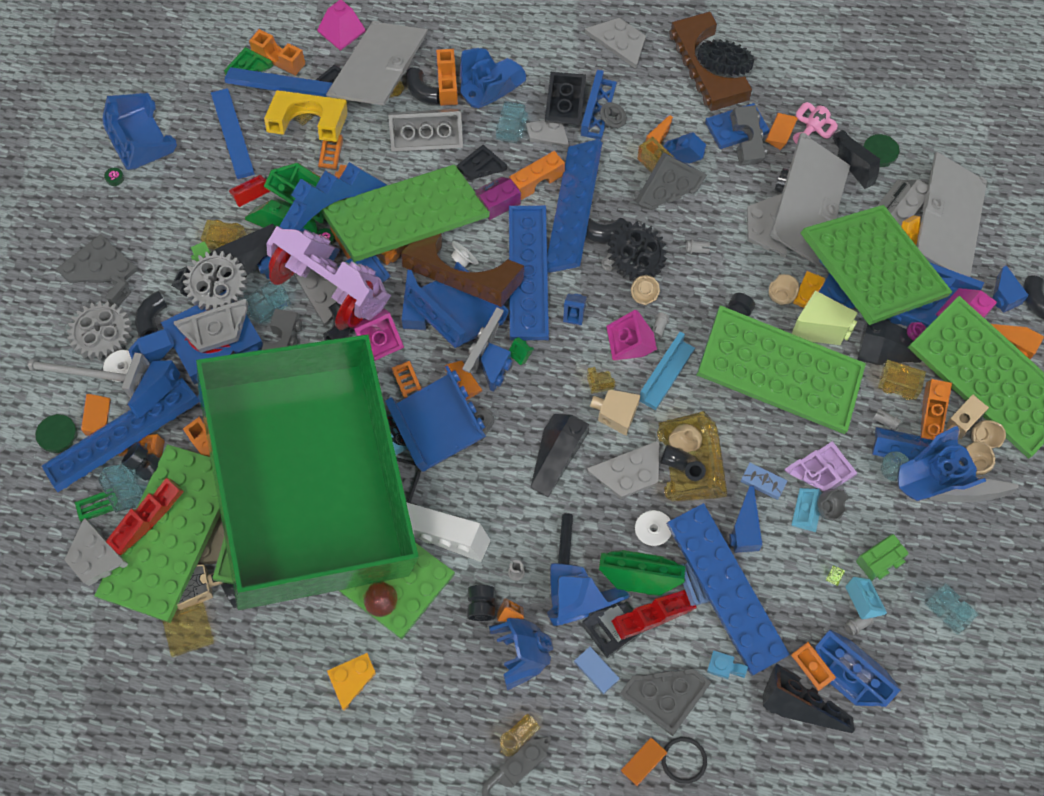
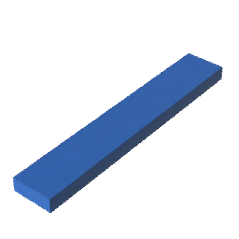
[225,67,333,97]
[211,88,255,179]

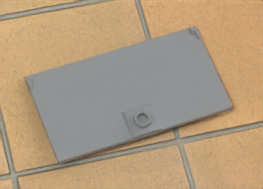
[326,21,428,105]
[769,133,850,267]
[916,152,987,277]

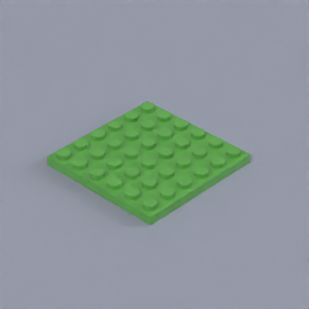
[800,205,952,325]

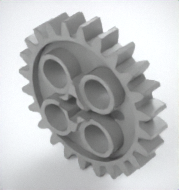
[183,251,248,311]
[67,301,133,361]

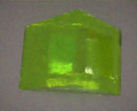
[826,565,845,586]

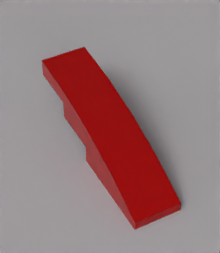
[106,478,184,555]
[611,590,697,640]

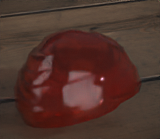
[363,582,398,617]

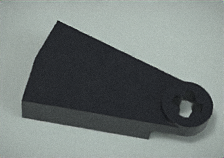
[833,130,880,189]

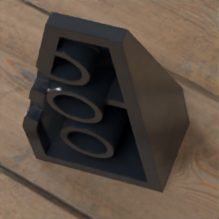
[204,224,276,292]
[857,320,922,365]
[531,414,589,497]
[763,663,855,733]

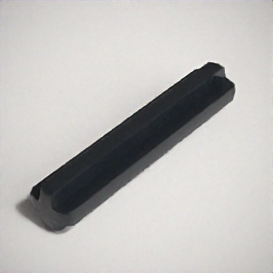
[558,513,573,564]

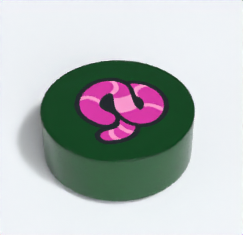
[104,167,124,186]
[316,228,335,244]

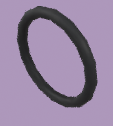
[661,737,707,784]

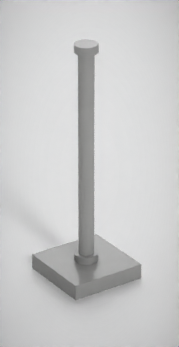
[28,353,150,399]

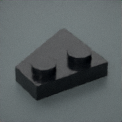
[457,145,507,180]

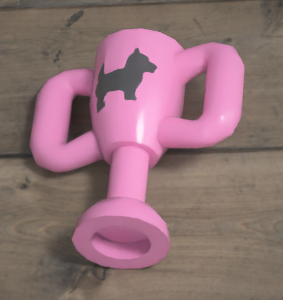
[793,102,838,144]

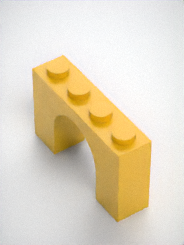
[264,90,348,142]

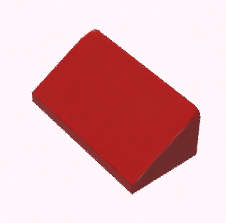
[229,175,271,207]

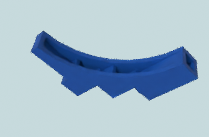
[279,162,387,231]

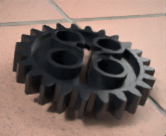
[697,39,755,76]
[607,221,668,281]

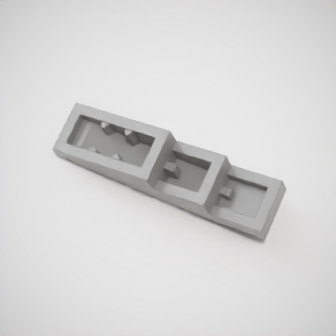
[929,477,1019,502]

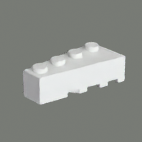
[406,502,490,562]

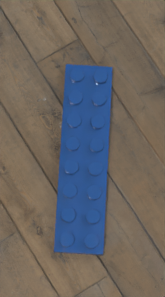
[547,139,603,273]
[509,205,549,340]
[42,378,199,492]
[666,503,790,676]

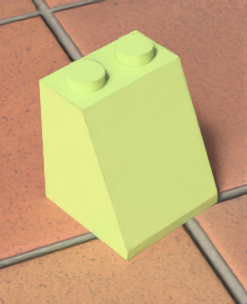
[792,291,858,345]

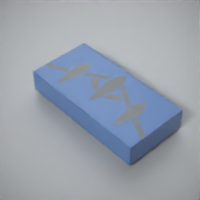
[740,463,787,500]

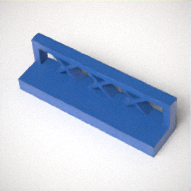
[581,70,617,140]
[872,427,948,470]

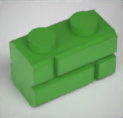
[856,534,908,581]

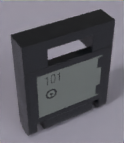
[581,601,644,659]

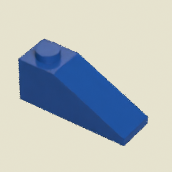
[402,270,429,330]
[128,360,180,418]
[729,486,762,553]

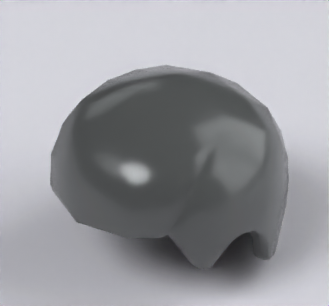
[817,488,849,521]

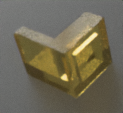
[587,367,615,394]

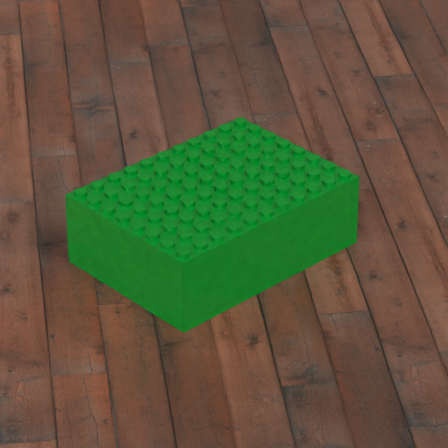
[196,335,419,611]

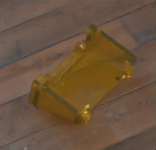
[657,411,727,502]

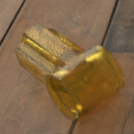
[499,713,540,757]

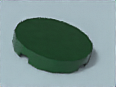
[863,134,900,167]
[35,414,78,453]

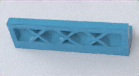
[640,332,695,410]

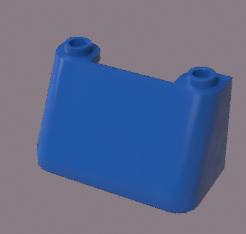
[102,93,177,170]

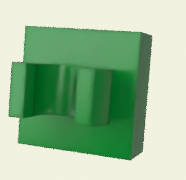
[509,337,534,365]

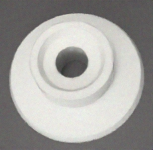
[451,241,479,267]
[103,350,132,382]
[635,510,672,546]

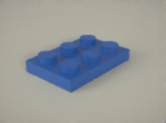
[705,103,770,149]

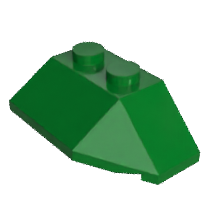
[264,163,325,223]
[245,199,318,233]
[599,550,685,596]

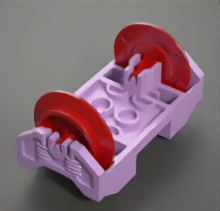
[267,226,391,330]

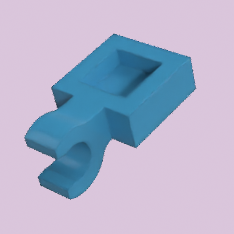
[707,650,748,679]

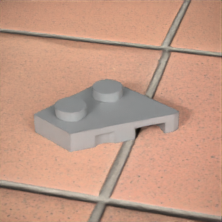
[526,120,569,148]

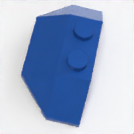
[815,630,901,707]

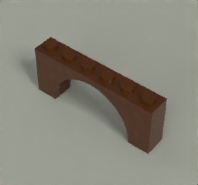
[669,11,752,112]
[401,233,524,307]

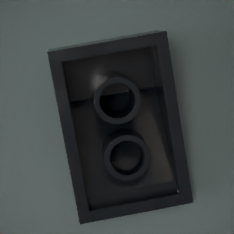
[545,72,586,125]

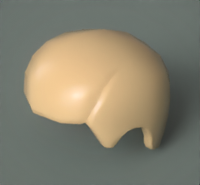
[768,274,799,305]
[631,275,660,305]
[971,420,1006,448]
[669,424,702,453]
[966,442,996,475]

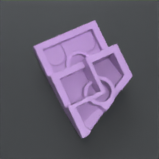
[785,441,857,491]

